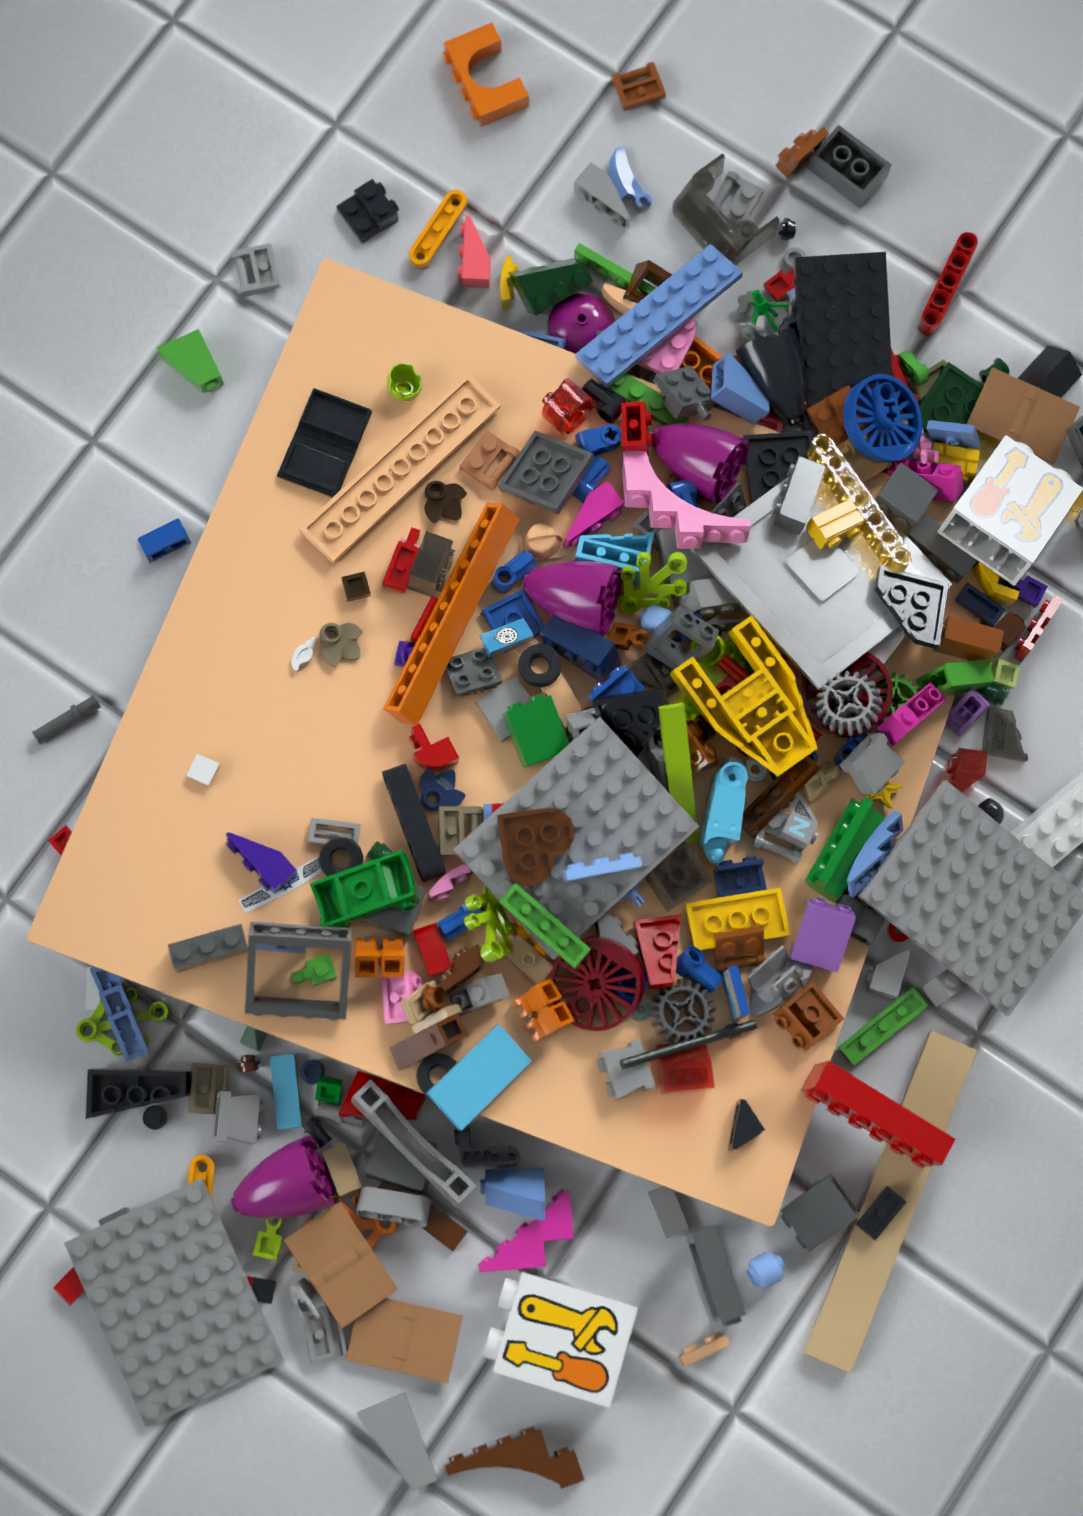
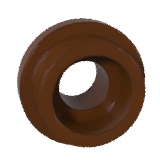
[236,1054,261,1072]

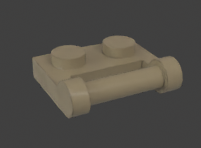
[438,806,482,856]

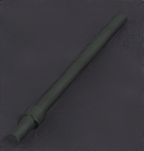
[620,1020,757,1069]

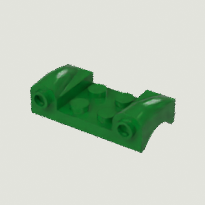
[310,850,420,928]

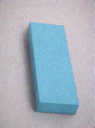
[270,1053,302,1130]

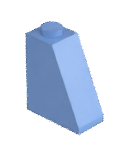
[711,353,770,424]
[480,1168,545,1221]

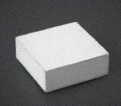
[186,754,220,787]

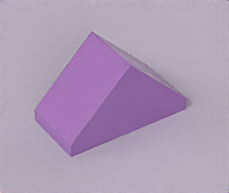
[946,688,990,736]

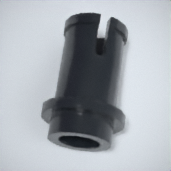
[302,1117,332,1149]

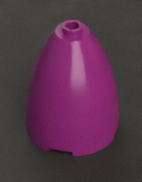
[652,424,749,503]
[523,561,623,636]
[231,1135,335,1219]

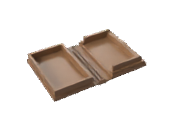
[967,367,1080,464]
[284,1201,398,1328]
[346,1298,463,1383]

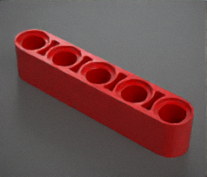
[918,232,978,336]

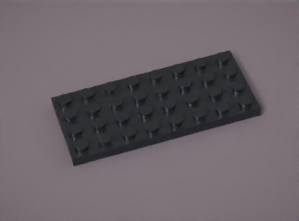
[793,252,892,444]

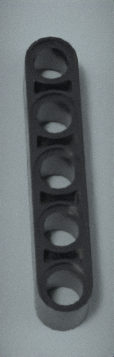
[382,763,446,882]

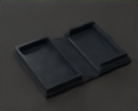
[277,388,372,498]

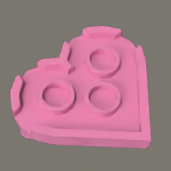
[637,318,696,374]

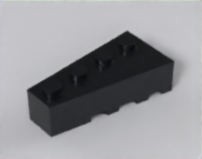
[86,1068,191,1119]

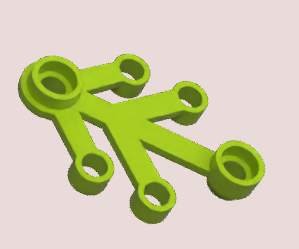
[618,552,687,615]
[464,886,515,962]
[76,987,169,1056]

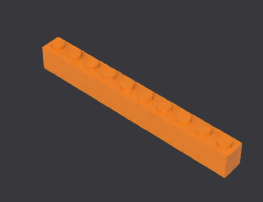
[383,502,519,725]

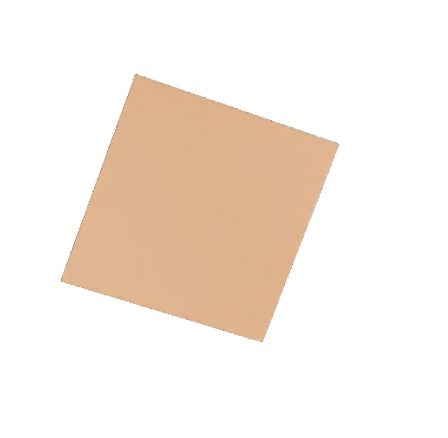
[27,258,985,1227]

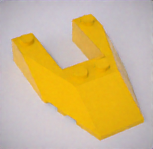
[669,615,817,777]

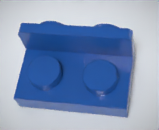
[589,666,647,701]

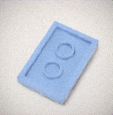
[562,853,642,882]

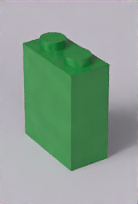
[502,693,570,768]

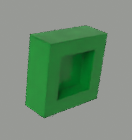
[315,1075,343,1105]

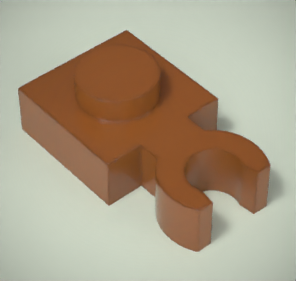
[606,622,650,650]

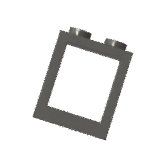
[644,606,719,669]

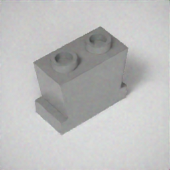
[839,733,905,794]
[597,1039,656,1101]
[213,1091,263,1145]

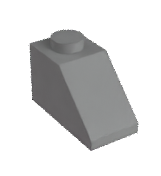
[864,950,911,1000]

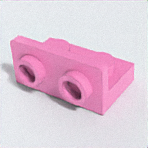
[381,970,422,1025]

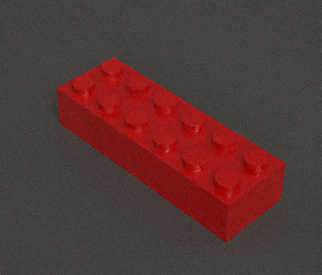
[801,1061,956,1168]

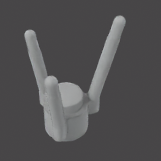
[289,1278,321,1321]

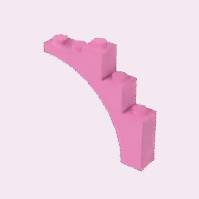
[621,451,751,549]

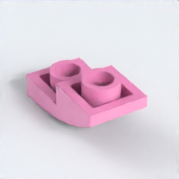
[428,864,473,902]

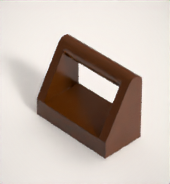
[626,260,672,303]

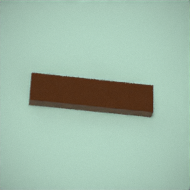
[741,755,821,838]
[377,1182,468,1251]

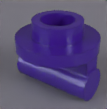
[394,641,415,667]

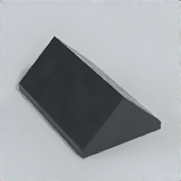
[1017,346,1082,398]

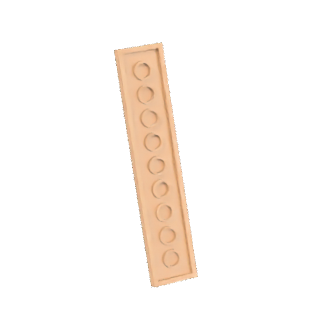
[299,373,501,564]

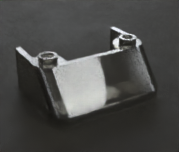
[672,153,780,265]

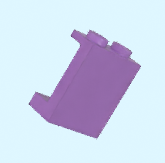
[789,897,856,972]

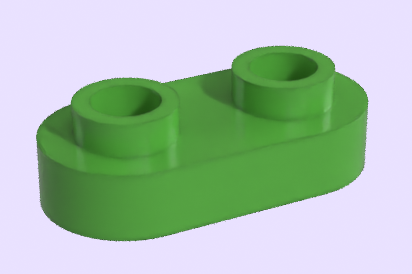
[897,350,930,386]

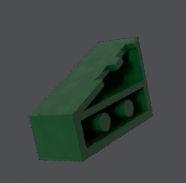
[508,258,593,316]

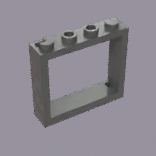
[245,922,352,1020]
[685,1225,746,1326]

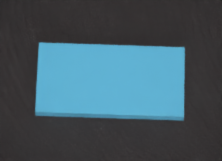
[426,1024,532,1131]

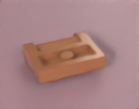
[459,430,520,491]

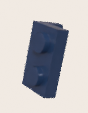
[713,856,767,898]

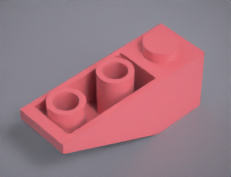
[458,215,491,289]

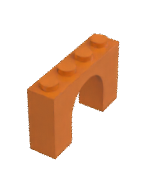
[442,22,529,127]

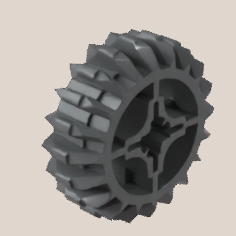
[649,979,716,1044]

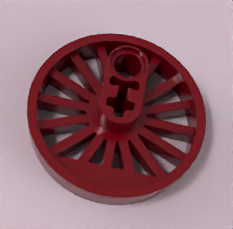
[801,652,893,738]
[550,936,644,1031]

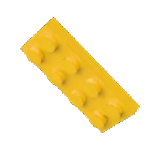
[685,887,790,951]

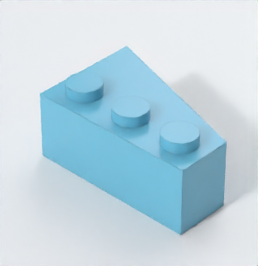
[574,532,654,586]

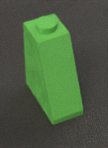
[157,329,224,393]
[916,659,995,697]

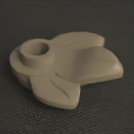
[320,623,363,667]

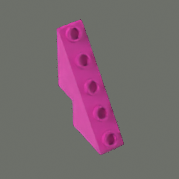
[477,1189,573,1272]

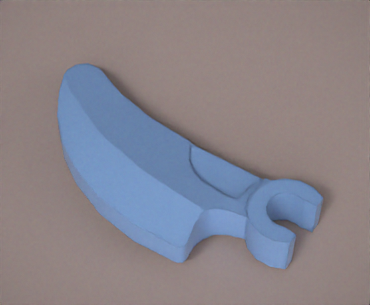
[608,146,652,211]

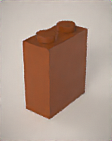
[932,616,1004,663]

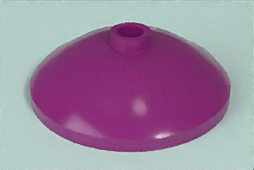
[548,293,615,354]

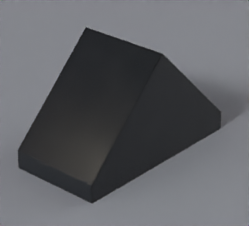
[728,1099,765,1151]

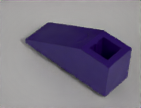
[225,832,297,894]

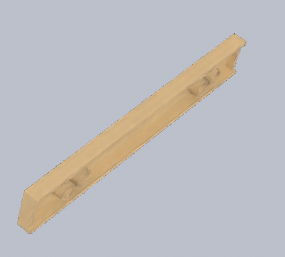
[803,1031,977,1373]

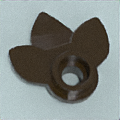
[424,481,467,524]

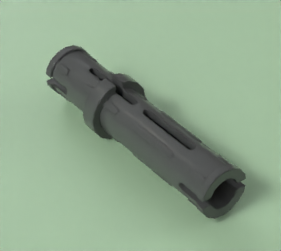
[32,695,101,744]

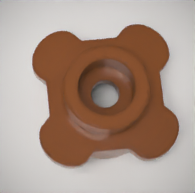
[422,984,445,1012]

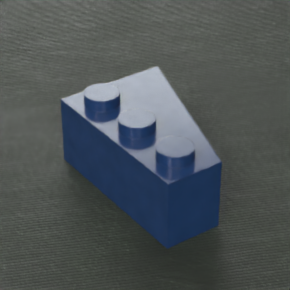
[540,615,622,684]

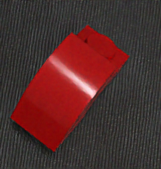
[409,724,459,772]

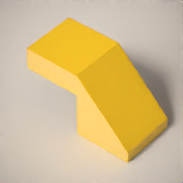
[972,561,1019,606]

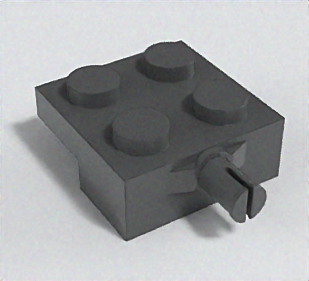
[653,366,715,421]

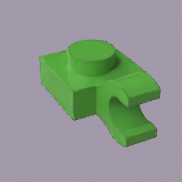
[291,954,337,986]

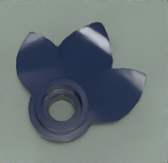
[419,768,466,812]

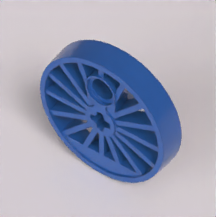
[843,374,922,463]

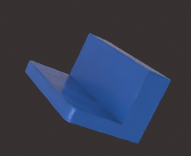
[138,518,191,563]

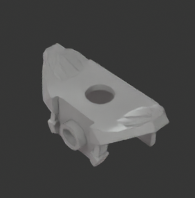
[747,945,813,1016]

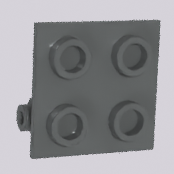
[711,482,747,518]
[446,648,503,699]

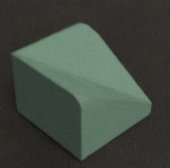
[240,1026,268,1052]

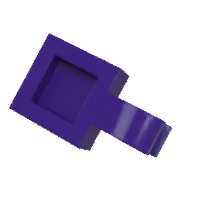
[1002,575,1048,608]

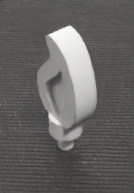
[291,636,316,672]

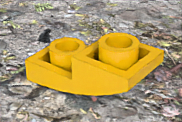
[500,256,518,310]

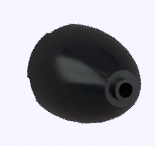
[733,328,808,426]

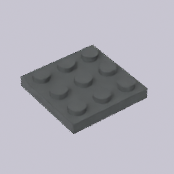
[498,431,595,515]

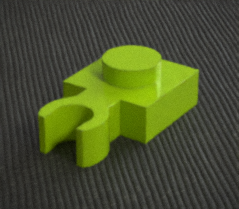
[253,1218,284,1261]

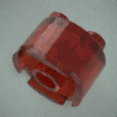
[541,378,595,435]

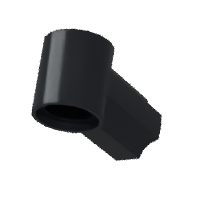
[579,378,627,424]

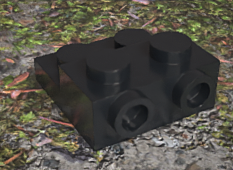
[336,178,399,244]

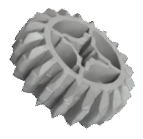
[816,671,882,736]

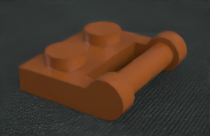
[611,62,666,111]
[714,925,765,974]

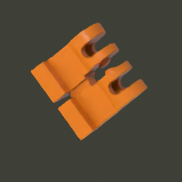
[355,937,404,978]
[513,978,575,1042]

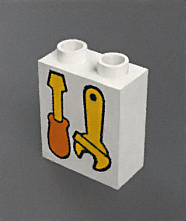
[937,436,1083,586]
[483,1272,638,1408]

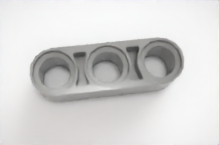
[356,1187,432,1227]

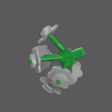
[738,290,796,340]

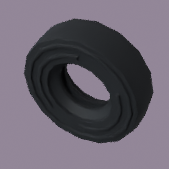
[518,644,562,688]
[319,837,363,877]
[416,1053,457,1097]

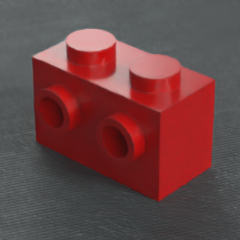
[621,401,653,456]

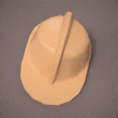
[519,522,574,561]

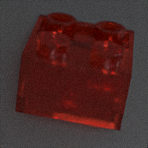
[946,748,988,795]
[656,1043,715,1095]

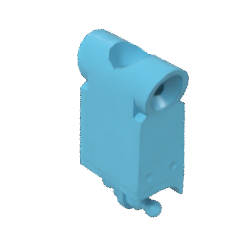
[697,762,748,864]

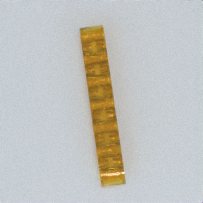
[807,434,912,571]

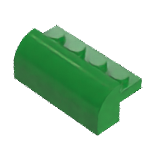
[805,797,885,903]

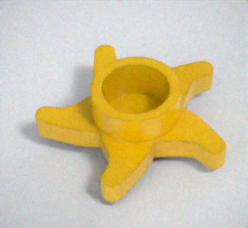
[867,779,903,809]

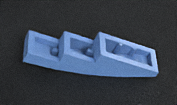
[847,810,903,898]
[90,967,149,1062]

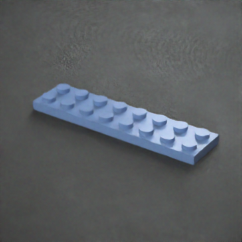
[575,244,742,388]

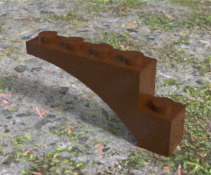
[445,1426,585,1489]

